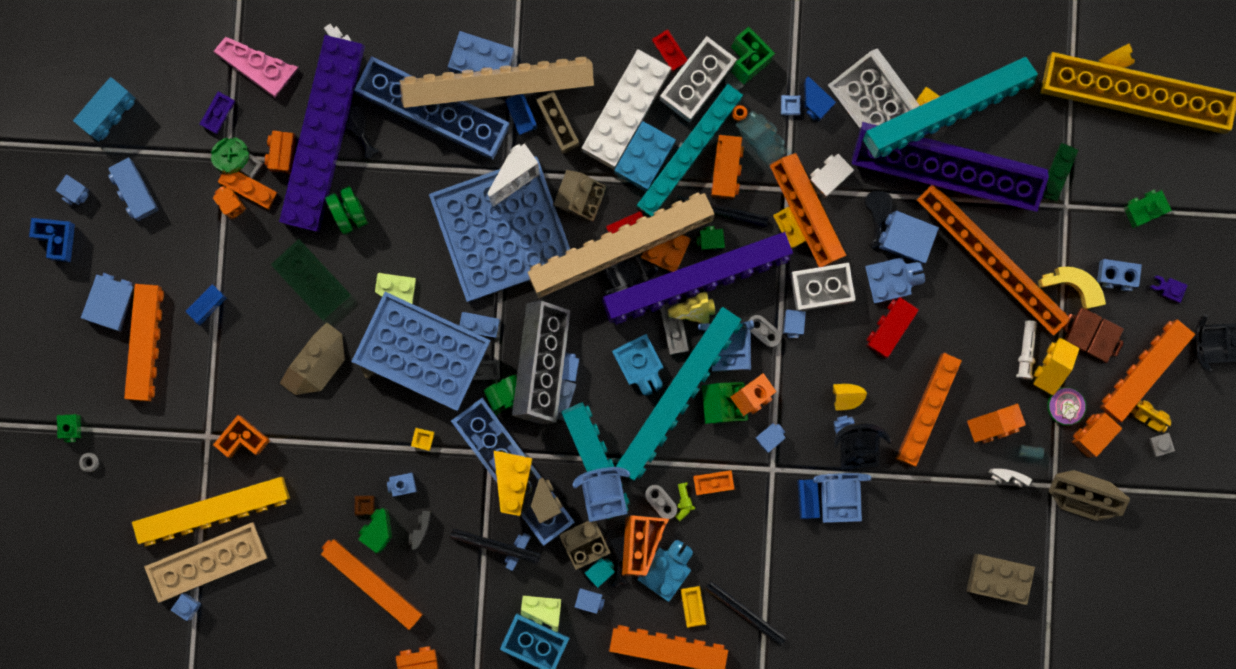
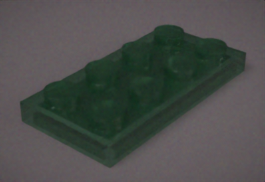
[271,239,351,321]

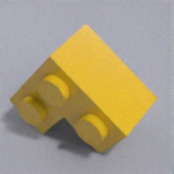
[1034,337,1079,395]

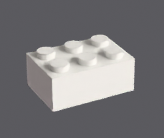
[790,263,855,311]

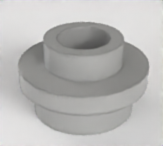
[79,453,99,472]

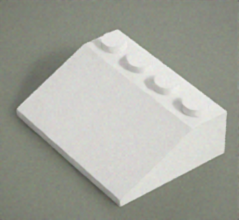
[828,48,920,128]
[487,144,540,207]

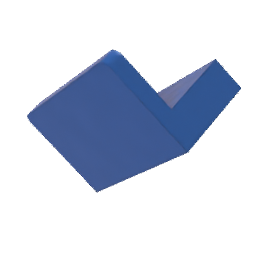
[505,94,537,136]
[185,284,227,325]
[797,479,820,519]

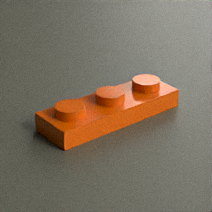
[218,172,278,210]

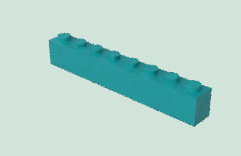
[636,84,743,218]

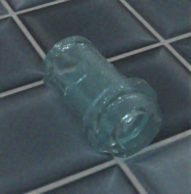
[1019,444,1045,461]

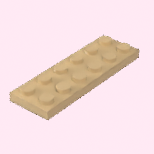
[144,522,268,603]

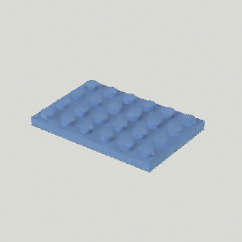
[351,292,490,411]

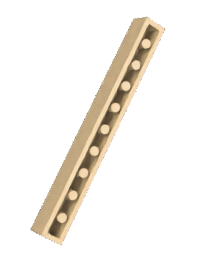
[399,57,594,108]

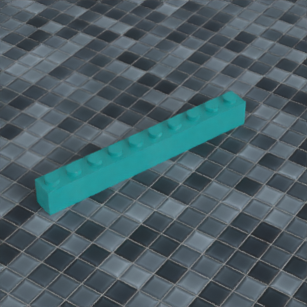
[863,57,1038,158]
[616,307,742,480]

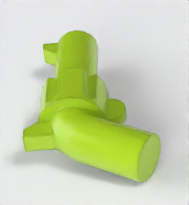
[675,482,695,521]

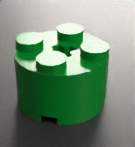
[484,374,517,415]

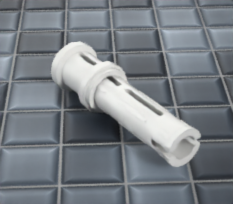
[1016,321,1037,380]

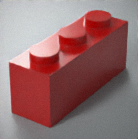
[866,297,919,359]

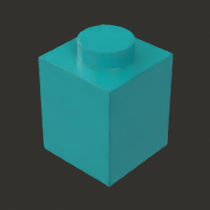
[585,558,615,587]

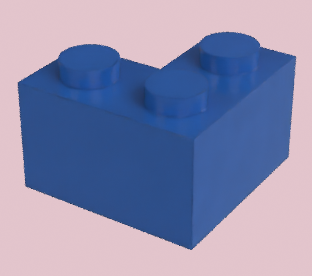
[29,218,75,262]

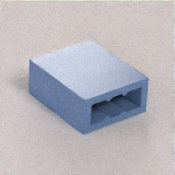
[879,211,939,264]
[81,273,134,332]

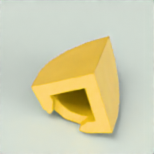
[1098,44,1135,68]
[833,384,867,411]

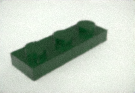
[1042,142,1079,203]

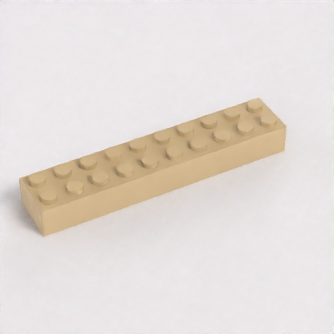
[528,193,714,299]

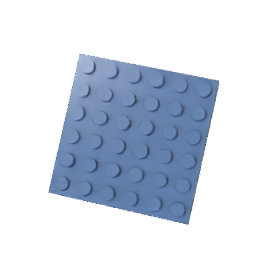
[429,156,570,302]

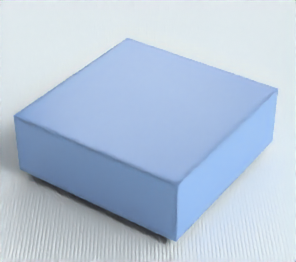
[781,95,800,116]

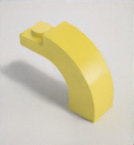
[1038,267,1106,309]

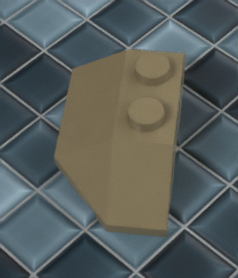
[280,323,345,395]
[1049,470,1130,521]

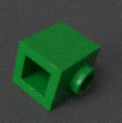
[696,226,725,252]
[57,414,81,443]

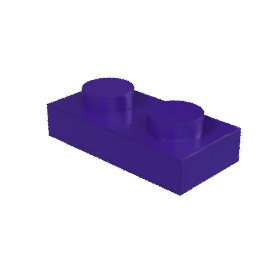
[199,91,236,134]

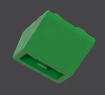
[702,382,748,424]
[358,508,392,553]

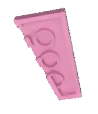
[214,37,298,98]

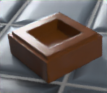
[355,496,375,515]

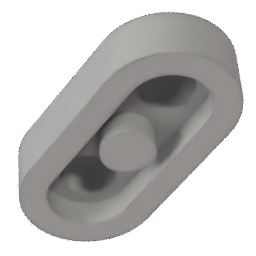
[748,315,781,347]
[645,485,677,519]

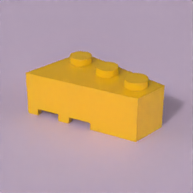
[494,451,533,516]

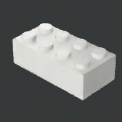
[660,36,737,123]

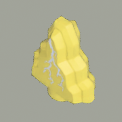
[668,292,715,324]

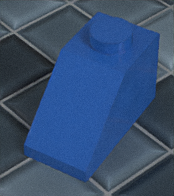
[804,76,836,122]

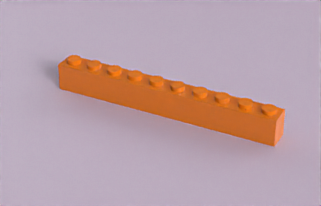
[917,185,1070,336]

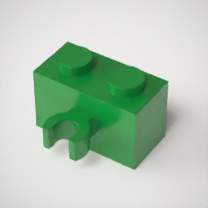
[1123,189,1172,229]

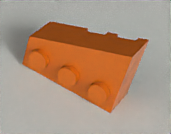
[711,135,744,200]
[622,515,669,577]

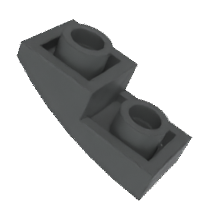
[409,511,431,549]

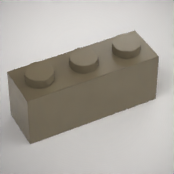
[537,91,579,154]

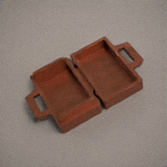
[1062,307,1124,363]

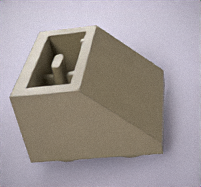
[553,170,607,222]
[531,477,563,523]
[559,521,611,570]

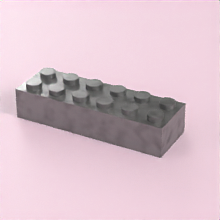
[512,301,570,425]

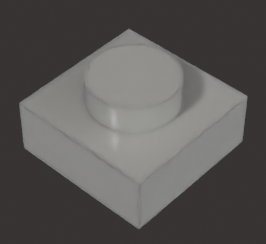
[1149,433,1175,457]

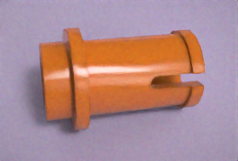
[732,105,747,122]

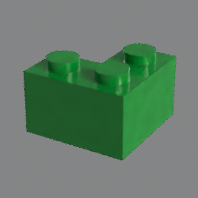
[731,27,775,85]

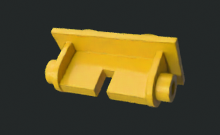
[1131,400,1171,433]

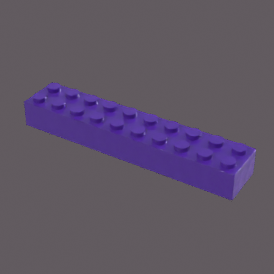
[279,35,365,232]
[852,122,1049,212]
[602,232,793,325]

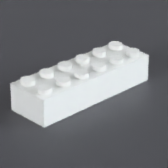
[582,49,671,170]

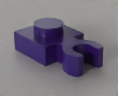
[1150,276,1188,303]

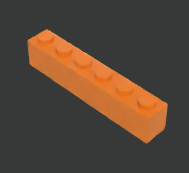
[769,153,846,267]
[124,284,164,402]
[1100,319,1195,422]
[896,353,962,467]
[609,625,728,669]

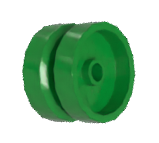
[325,186,368,235]

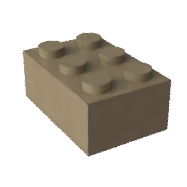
[967,554,1035,605]

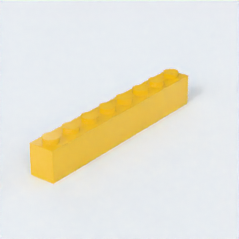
[132,477,290,547]

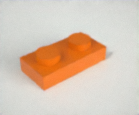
[693,470,734,495]

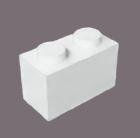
[810,154,854,199]

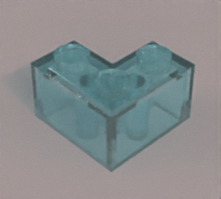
[735,111,787,165]

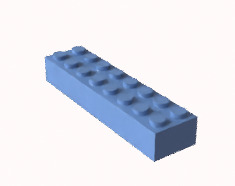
[354,56,510,160]
[451,398,575,546]

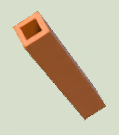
[321,539,423,630]

